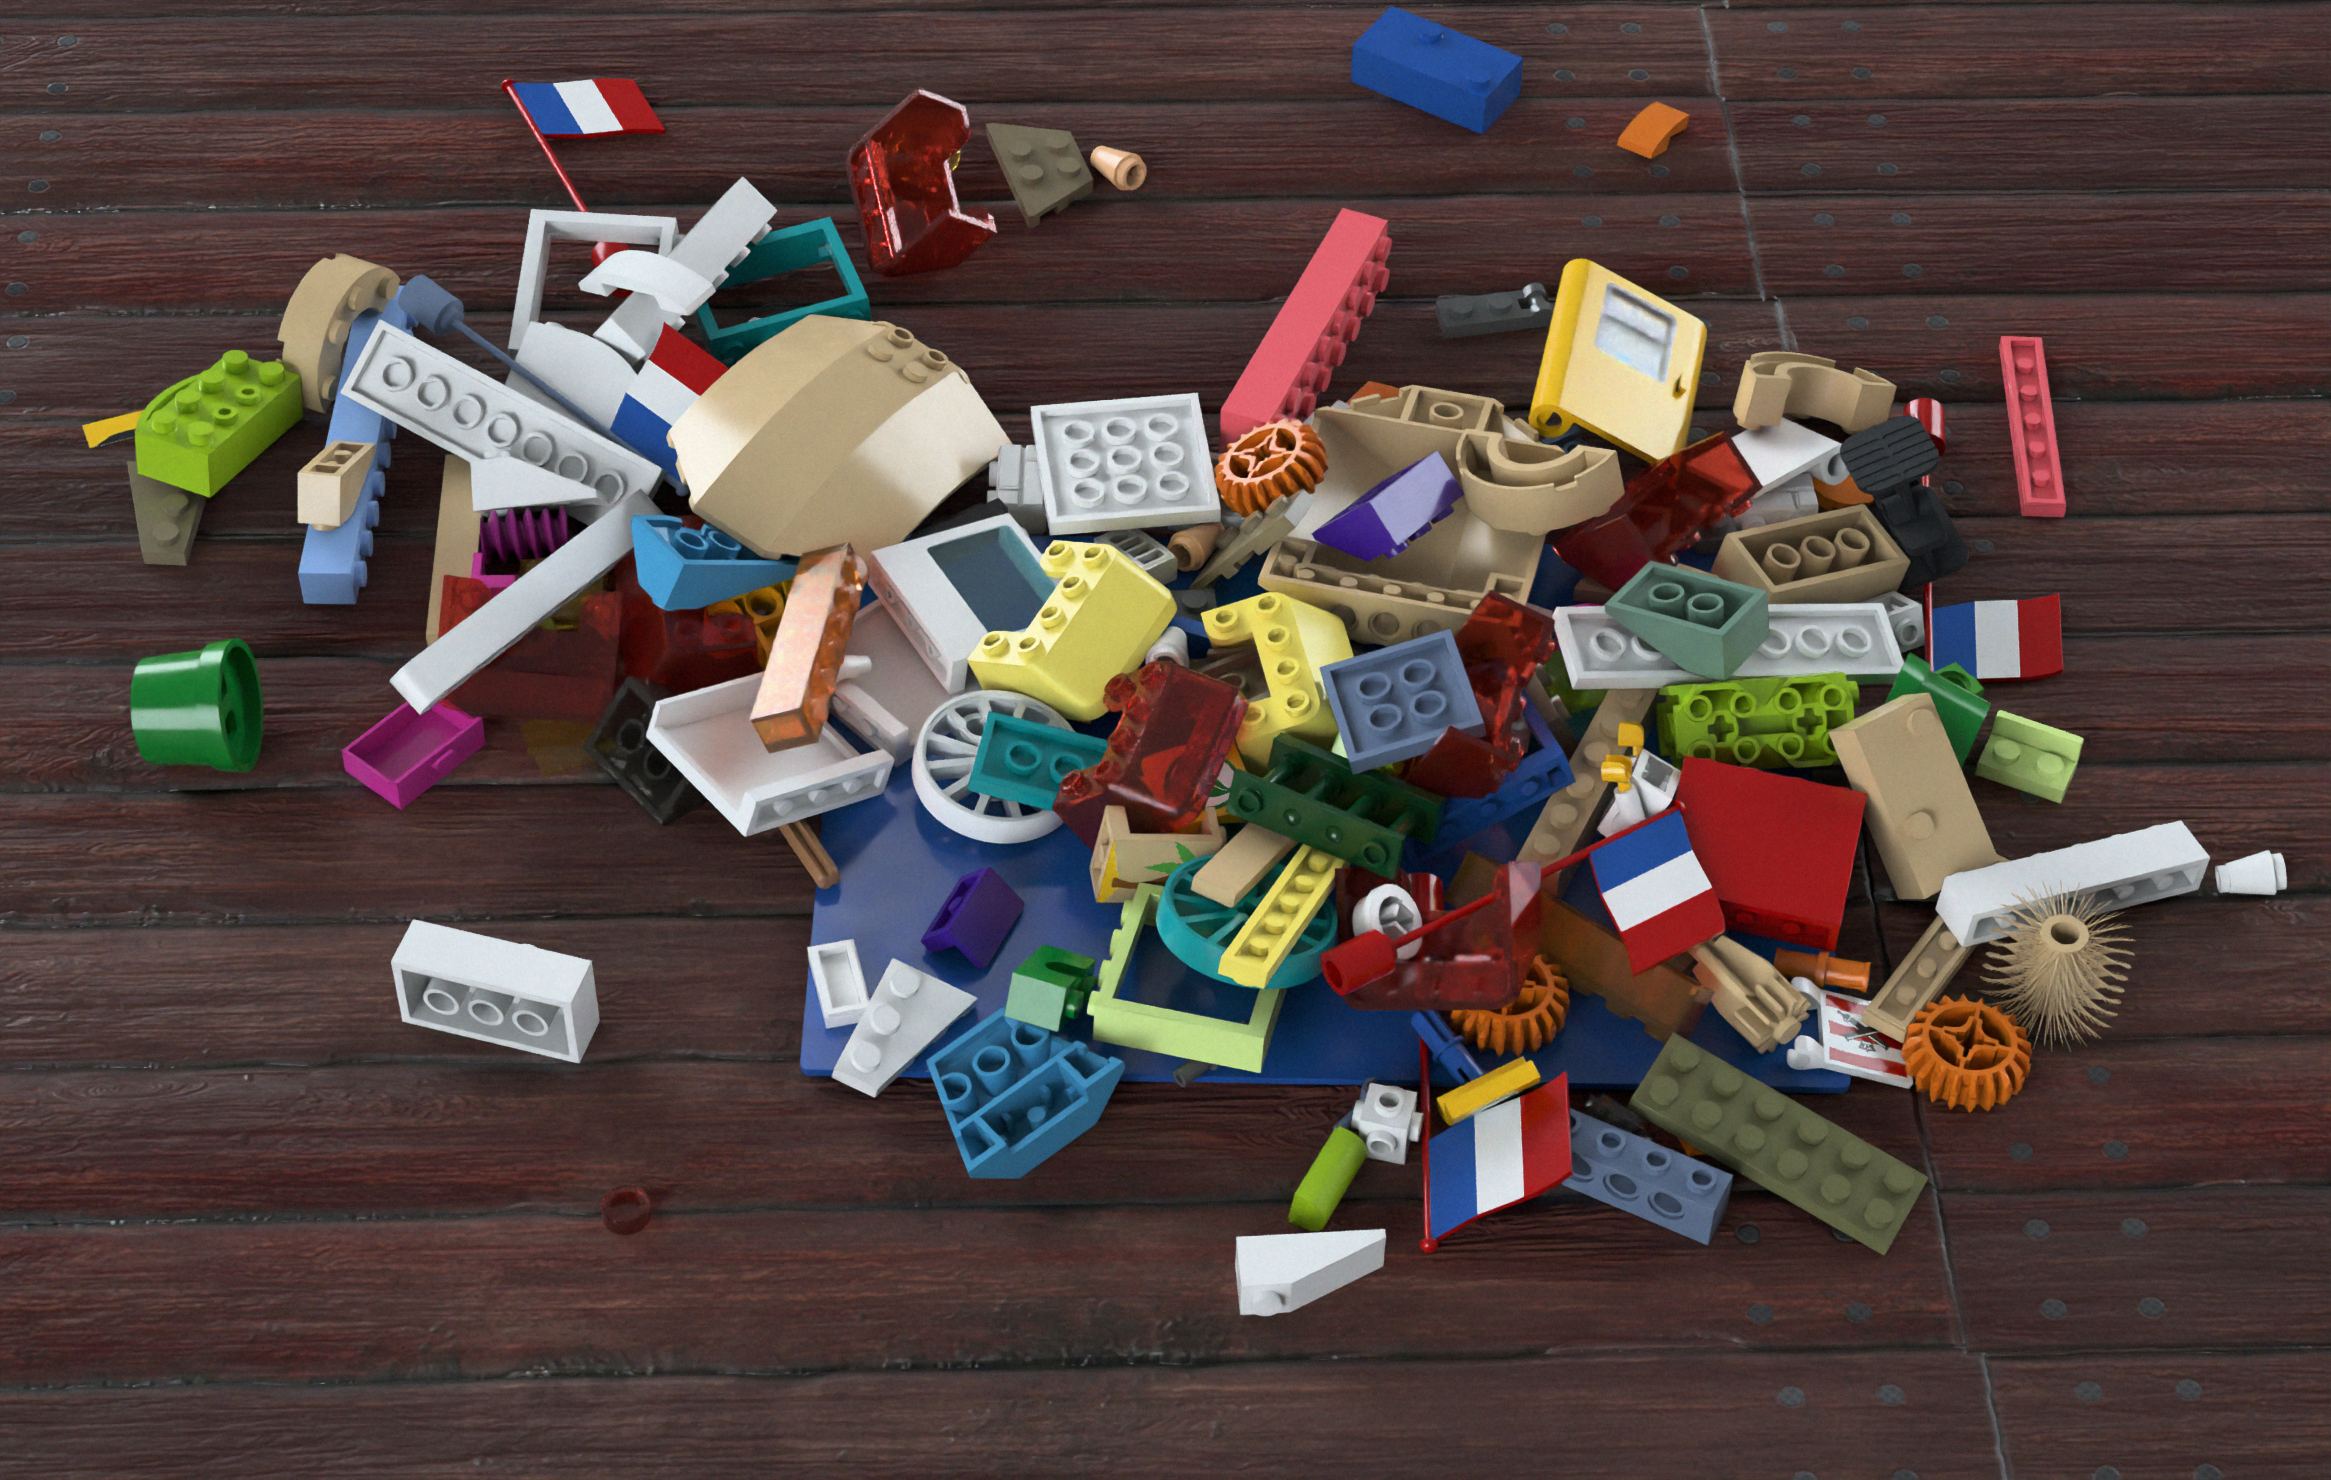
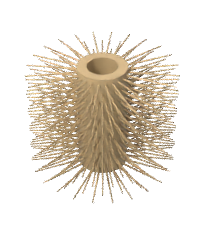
[1978,880,2136,1052]

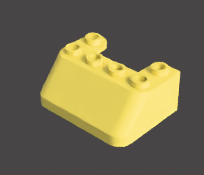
[967,540,1177,721]
[1201,592,1354,778]

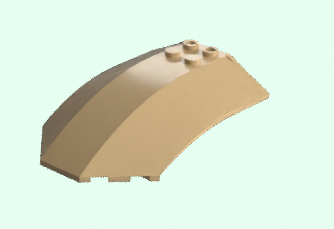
[666,314,1013,574]
[1258,385,1565,646]

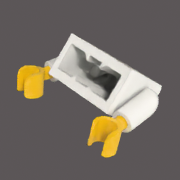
[1597,721,1681,842]

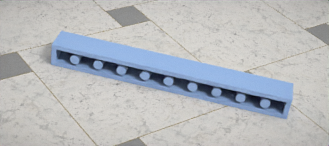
[298,286,419,604]

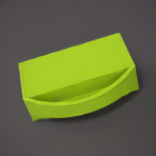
[135,350,303,498]

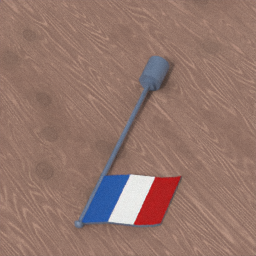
[398,274,730,496]

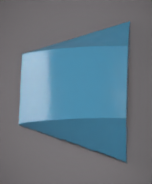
[926,1007,1126,1179]

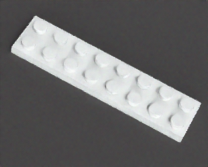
[340,319,667,526]
[1552,603,1904,690]

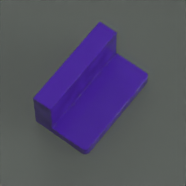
[920,866,1024,969]

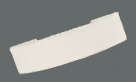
[578,250,716,316]

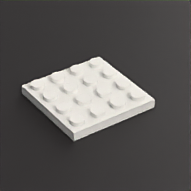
[1031,393,1221,536]

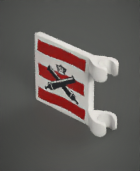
[1786,977,1913,1089]

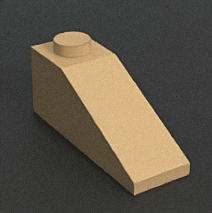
[298,440,376,531]

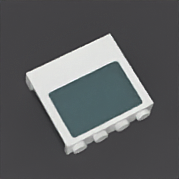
[868,512,1061,694]

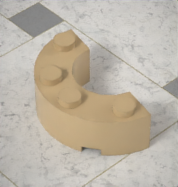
[275,253,400,414]
[1733,351,1897,435]
[1456,428,1625,536]

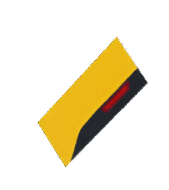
[82,410,144,448]

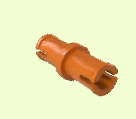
[1773,947,1871,992]

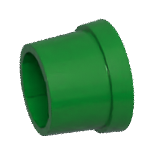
[130,638,264,773]
[1885,652,1991,768]

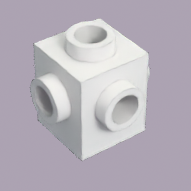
[1351,1083,1424,1165]

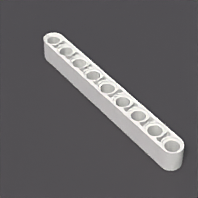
[389,488,665,715]

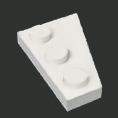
[831,958,978,1098]

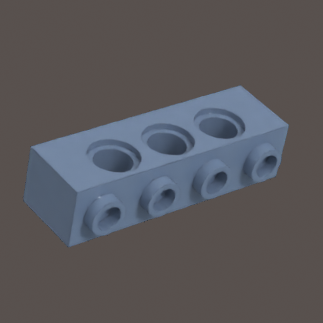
[1560,1108,1733,1245]

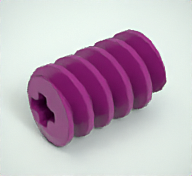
[480,506,570,564]

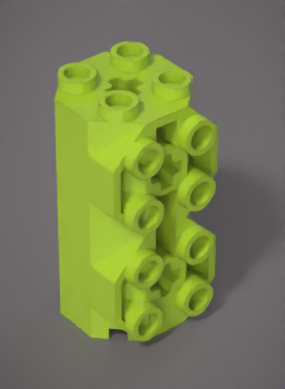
[1656,671,1859,771]

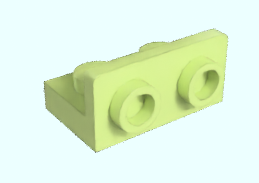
[1975,710,2084,804]

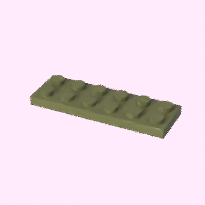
[1627,1032,1929,1256]

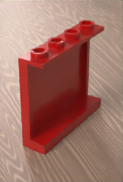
[1675,755,1867,952]

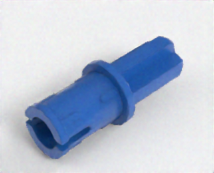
[1411,1005,1487,1087]

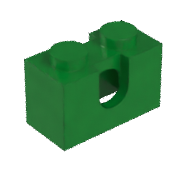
[1004,944,1098,1032]

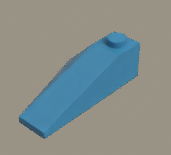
[631,515,813,611]

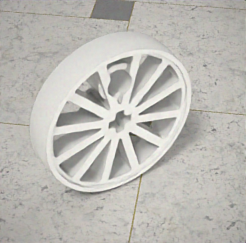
[911,690,1075,844]

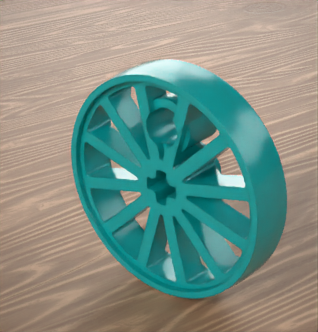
[1156,854,1338,989]

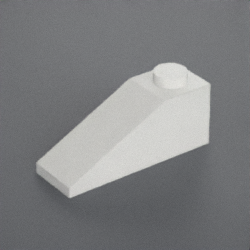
[470,451,609,518]
[1235,1229,1386,1316]

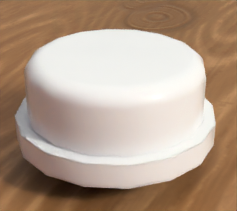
[1352,884,1423,961]

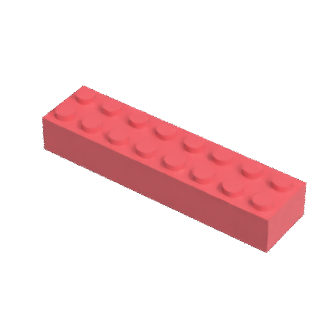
[1219,208,1392,454]

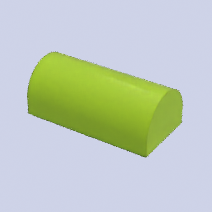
[1288,1126,1368,1231]

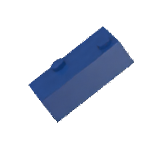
[1351,6,1523,135]

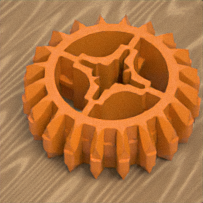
[1214,418,1329,518]
[1441,940,1570,1058]
[1901,993,2032,1114]

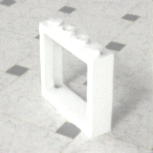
[508,209,685,375]

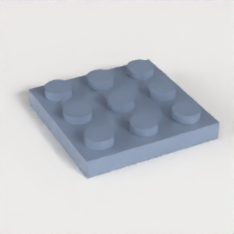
[1319,628,1487,775]

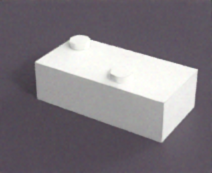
[391,919,600,1063]

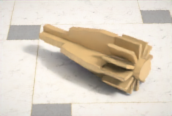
[1687,935,1811,1054]

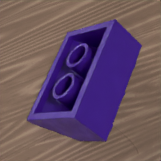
[1311,450,1465,562]

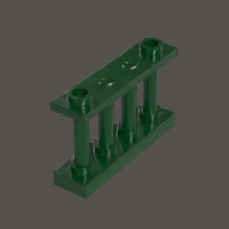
[1226,732,1447,880]

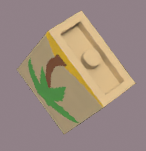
[1089,805,1227,903]

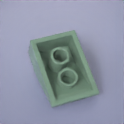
[1605,560,1770,682]

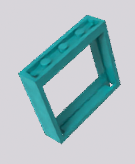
[692,217,872,368]

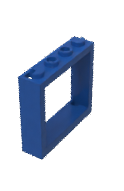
[1403,652,1576,866]

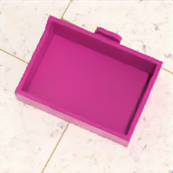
[342,698,486,810]

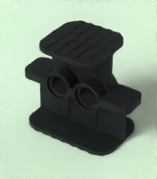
[1840,416,1969,591]

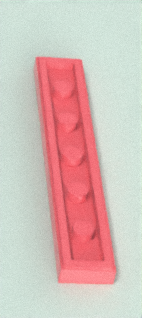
[1999,336,2066,517]

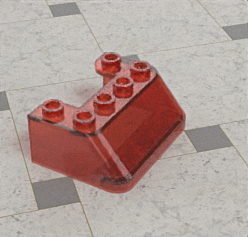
[846,87,997,278]
[1552,430,1763,593]
[614,514,759,700]
[438,575,627,724]
[1398,589,1555,799]
[1051,660,1249,852]
[1335,861,1543,1011]

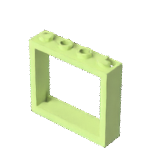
[1087,882,1288,1073]

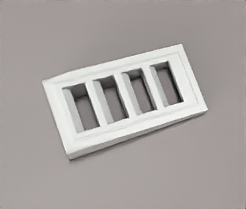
[1094,528,1178,585]

